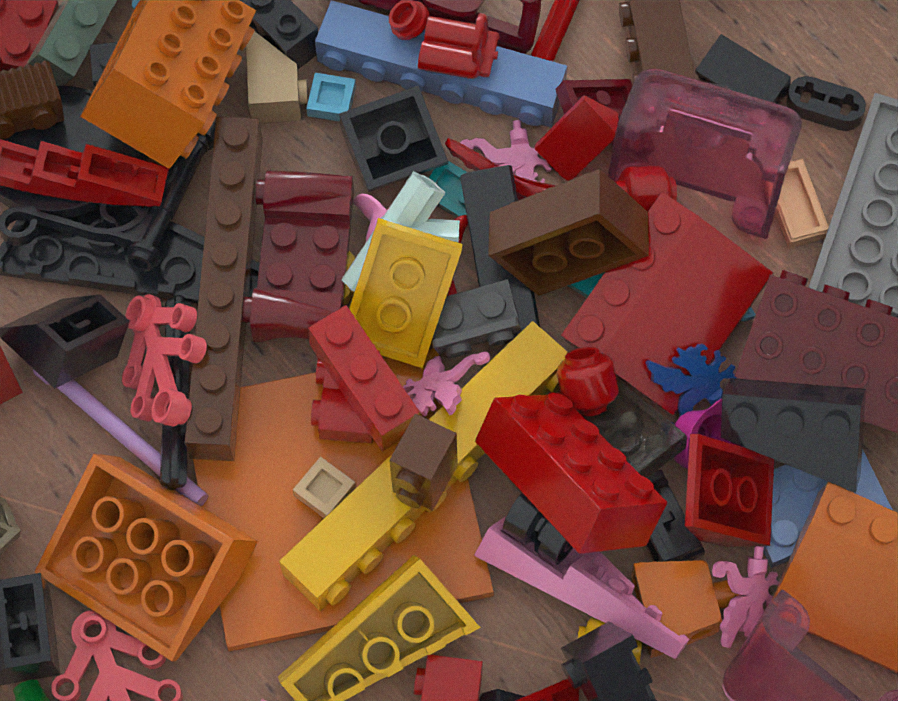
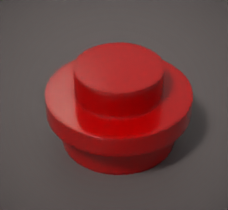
[389,0,429,40]

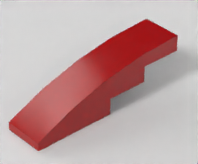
[0,139,169,206]

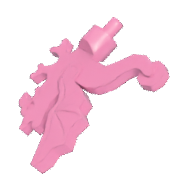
[460,120,552,183]
[403,352,490,417]
[712,546,779,648]

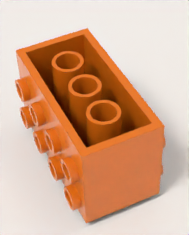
[80,0,256,169]

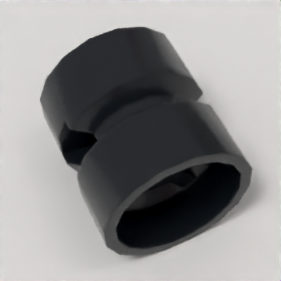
[502,492,573,565]

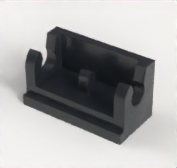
[695,34,791,120]
[644,469,705,562]

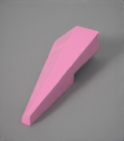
[474,515,690,659]

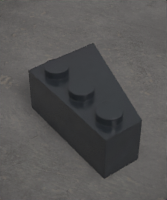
[721,378,866,493]
[561,621,657,701]

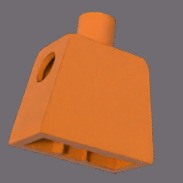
[631,560,739,658]

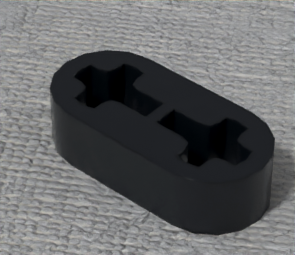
[786,76,866,131]

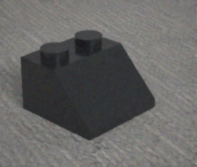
[339,85,448,193]

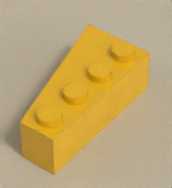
[278,555,481,701]

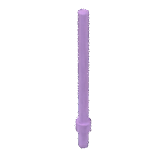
[33,369,208,506]

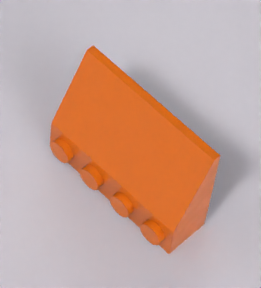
[34,454,258,661]
[766,482,898,674]

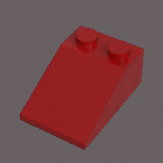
[685,434,775,547]

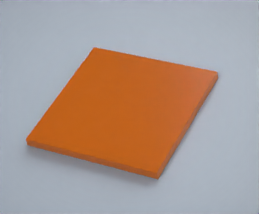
[193,348,494,652]

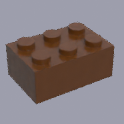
[488,169,649,296]

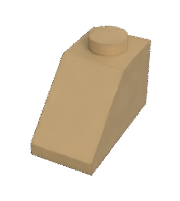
[246,31,308,123]

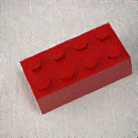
[475,393,668,554]

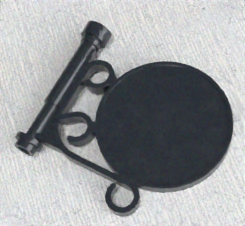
[0,86,216,272]

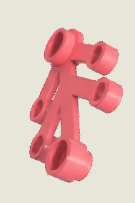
[122,294,207,427]
[51,610,183,701]

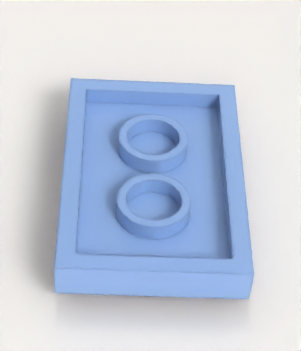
[763,449,892,568]

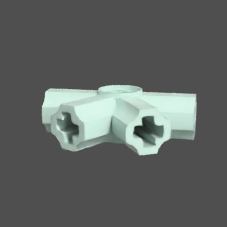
[342,171,460,292]

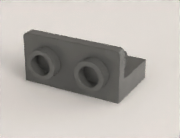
[432,279,523,358]

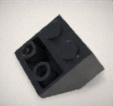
[0,294,130,389]
[0,573,60,685]

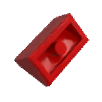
[535,95,619,181]

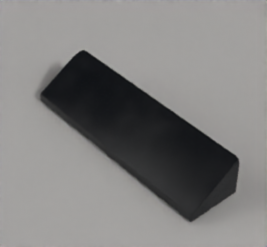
[460,165,540,338]

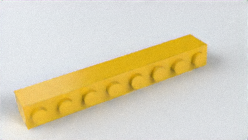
[279,321,568,611]

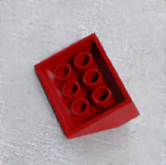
[561,192,774,416]

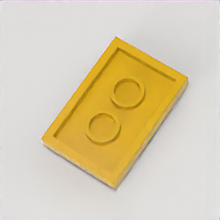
[349,218,463,368]

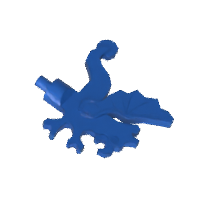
[646,343,737,439]

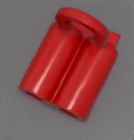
[418,13,500,79]

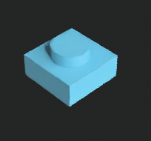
[306,73,356,122]

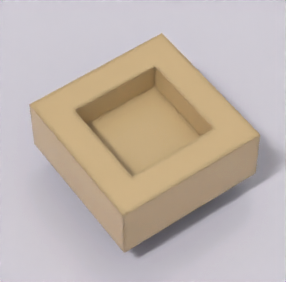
[293,456,356,518]

